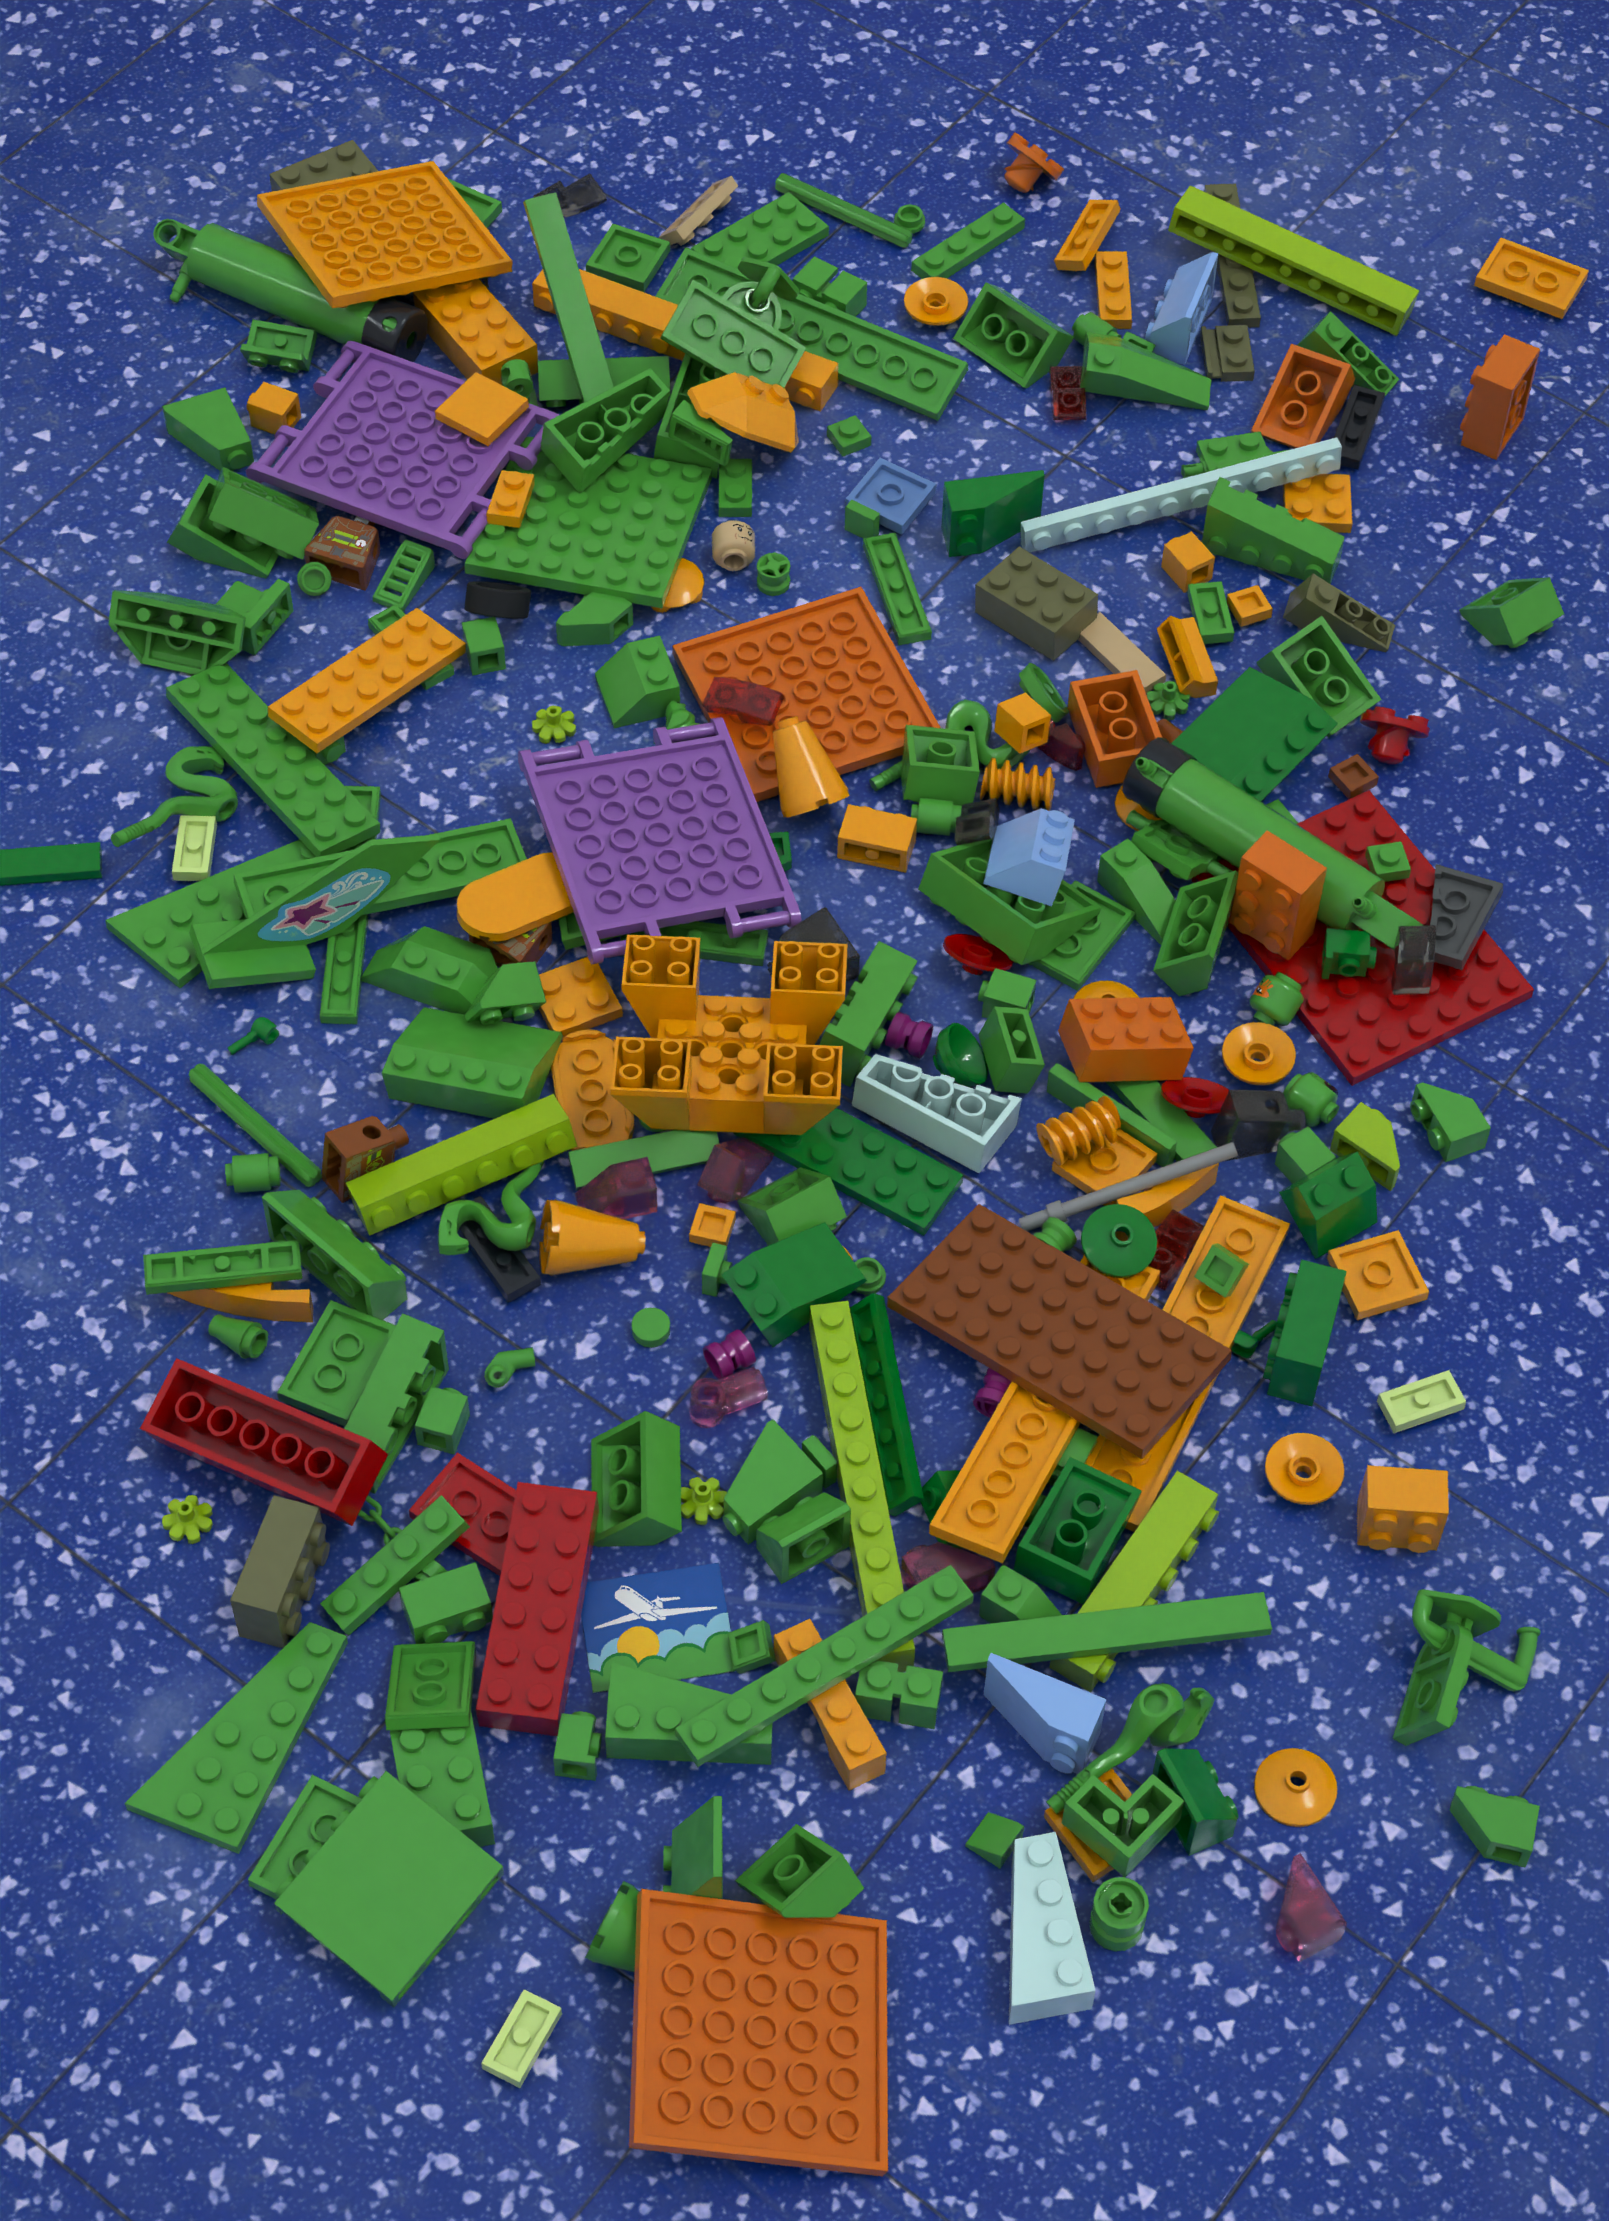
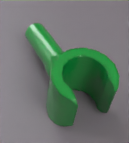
[227,1017,279,1055]
[1231,1320,1277,1359]

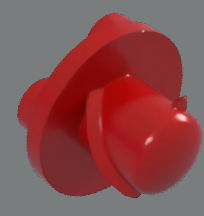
[1360,706,1430,764]

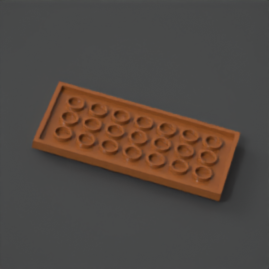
[887,1204,1232,1459]

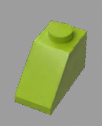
[1330,1102,1400,1191]

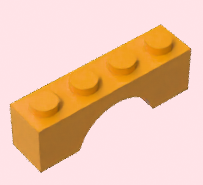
[774,1619,887,1791]

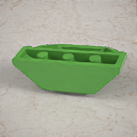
[108,590,246,675]
[361,926,498,1015]

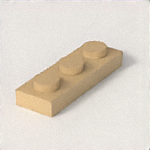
[659,176,738,246]

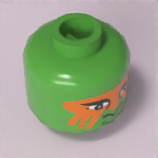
[1249,972,1304,1026]

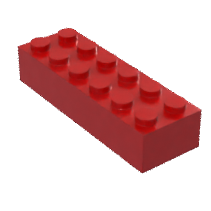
[140,1358,388,1526]
[476,1482,599,1736]

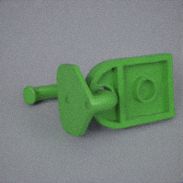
[1392,1589,1541,1746]

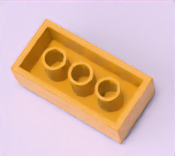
[413,279,538,385]

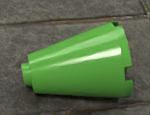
[585,1881,640,1973]

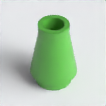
[208,1314,268,1359]

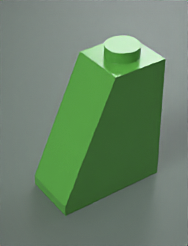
[162,387,254,471]
[722,1419,823,1545]

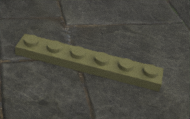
[1204,184,1261,328]

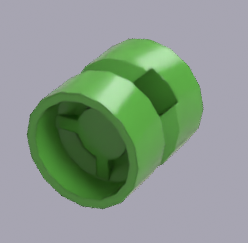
[1089,1877,1149,1951]

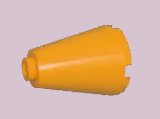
[773,716,850,818]
[539,1199,646,1276]

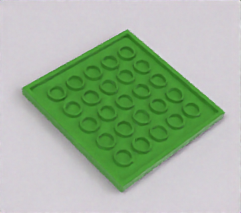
[465,437,712,608]

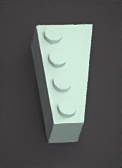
[852,1054,1022,1173]
[1009,1832,1096,2025]

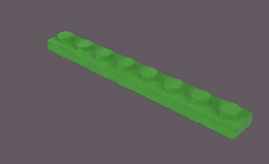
[675,1564,974,1767]

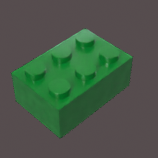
[1263,1259,1347,1406]

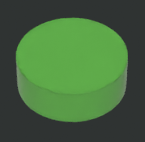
[632,1307,670,1348]

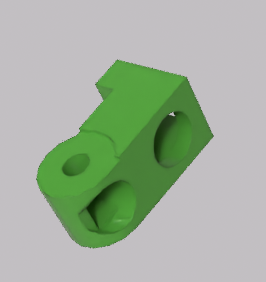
[501,359,539,407]

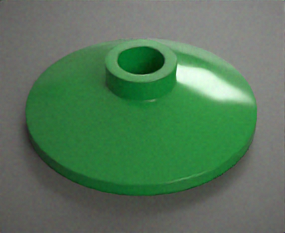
[1081,1204,1157,1278]

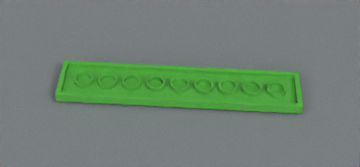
[655,247,969,421]

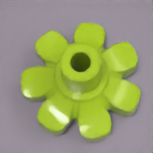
[532,706,576,744]
[681,1477,727,1525]
[162,1495,213,1544]

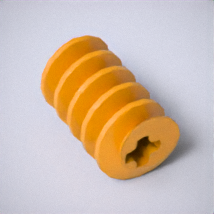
[980,757,1055,811]
[1036,1096,1121,1166]

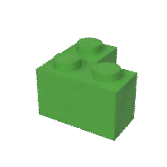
[1062,1774,1185,1877]

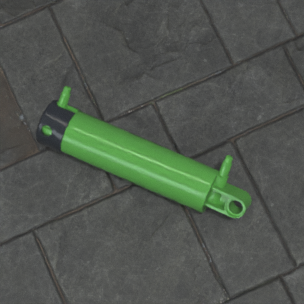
[153,219,428,362]
[1122,737,1424,956]

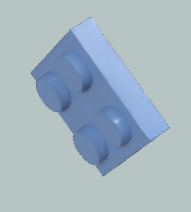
[845,458,937,535]

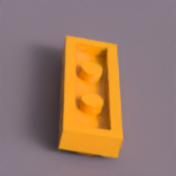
[1054,200,1121,271]
[1094,251,1132,329]

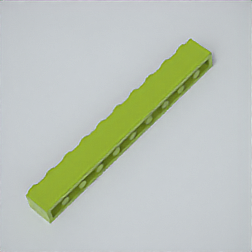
[809,1301,915,1672]

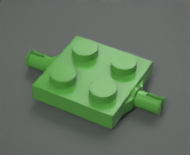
[1181,432,1291,478]
[1126,810,1233,880]

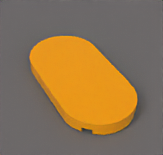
[456,852,574,942]
[551,1029,634,1151]

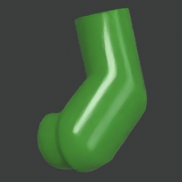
[484,1347,535,1388]

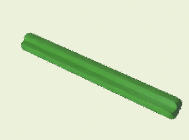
[775,173,913,248]
[189,1064,322,1187]

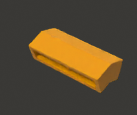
[1157,616,1218,698]

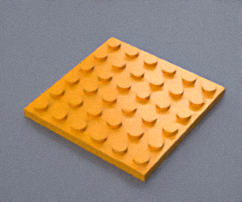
[257,161,512,309]

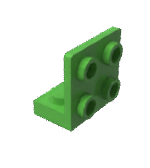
[215,579,294,656]

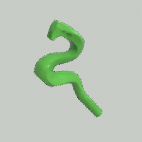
[869,700,1031,791]
[111,746,238,847]
[438,1160,545,1255]
[1046,1683,1215,1814]

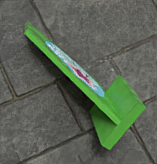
[189,834,440,989]

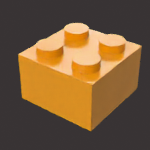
[1357,1465,1449,1553]

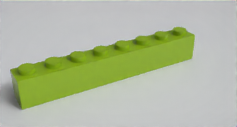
[1168,185,1420,336]

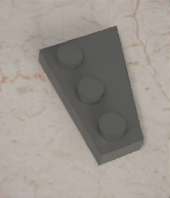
[1428,864,1503,970]

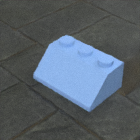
[1145,252,1219,365]
[983,808,1075,907]

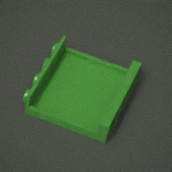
[274,1771,504,2008]

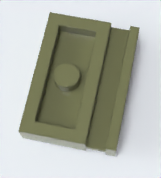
[1200,325,1255,382]

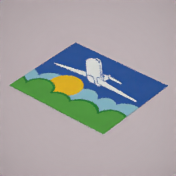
[581,1563,735,1693]

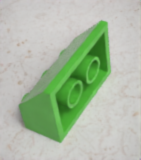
[953,282,1074,389]
[207,467,319,560]
[1153,870,1238,997]
[591,1411,682,1547]

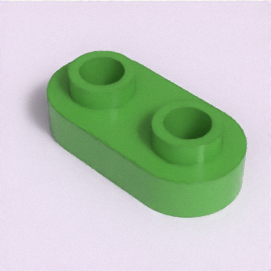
[1019,663,1069,723]

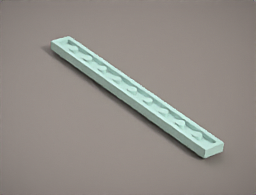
[1021,437,1342,553]

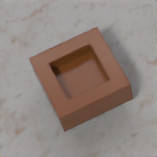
[1328,754,1379,799]

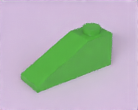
[1097,839,1176,945]

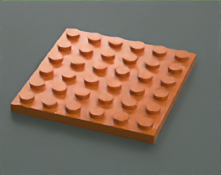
[672,587,941,802]
[629,1889,888,2176]

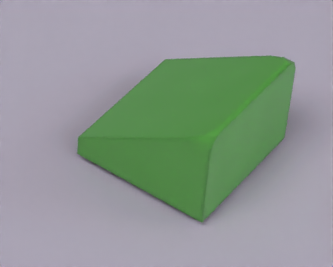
[965,1812,1024,1869]

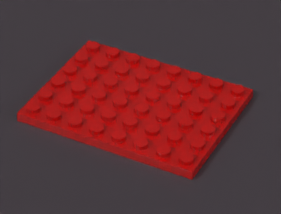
[1192,790,1534,1086]

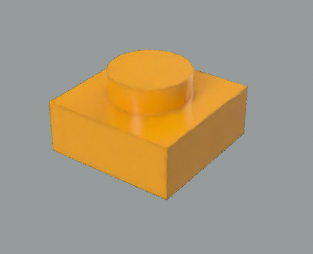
[1226,585,1273,627]
[689,1203,736,1247]

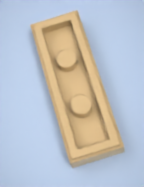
[1078,612,1166,694]

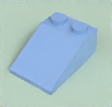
[984,1653,1106,1774]

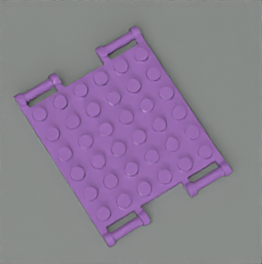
[246,341,559,559]
[518,717,802,965]

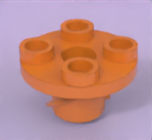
[1004,132,1064,193]

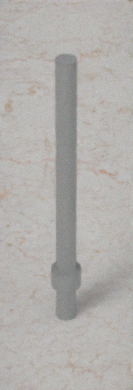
[1019,1142,1238,1231]

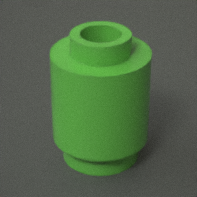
[1072,312,1121,346]
[911,798,962,836]
[225,1153,281,1193]

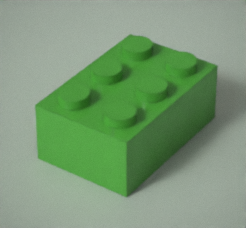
[390,1713,495,1847]

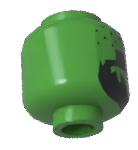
[1282,1072,1339,1127]

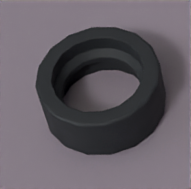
[464,581,531,619]

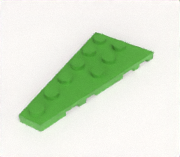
[105,839,316,988]
[125,1622,348,1854]

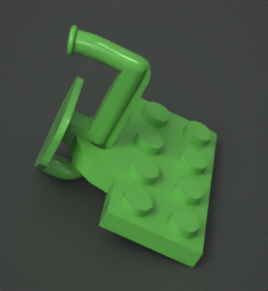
[660,257,807,388]

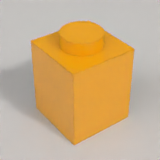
[247,382,301,435]
[1161,531,1215,593]
[994,693,1051,754]

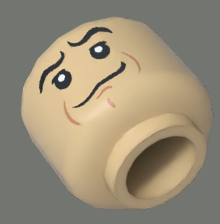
[712,520,755,571]

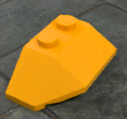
[687,372,799,453]

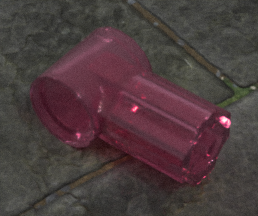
[689,1366,768,1428]

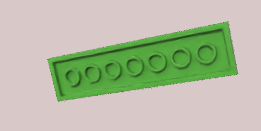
[166,663,380,857]
[234,818,527,919]

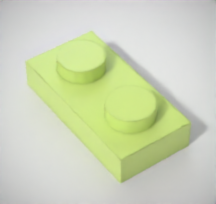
[172,815,217,881]
[1377,1370,1466,1433]
[481,1989,562,2088]

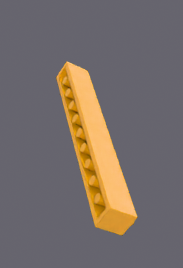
[532,269,838,412]

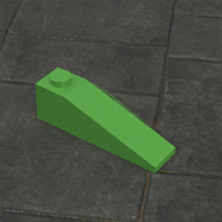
[1080,332,1211,410]

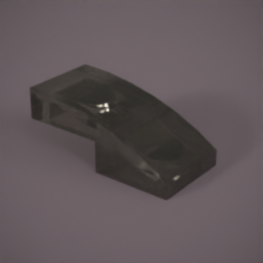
[533,173,607,218]
[955,798,1000,845]
[1391,925,1436,995]

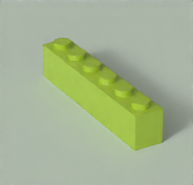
[346,1094,577,1236]
[1049,1471,1219,1693]

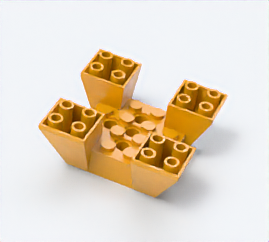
[610,935,848,1135]

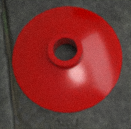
[943,934,1013,975]
[1161,1077,1235,1118]

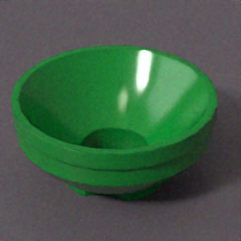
[933,1023,988,1088]

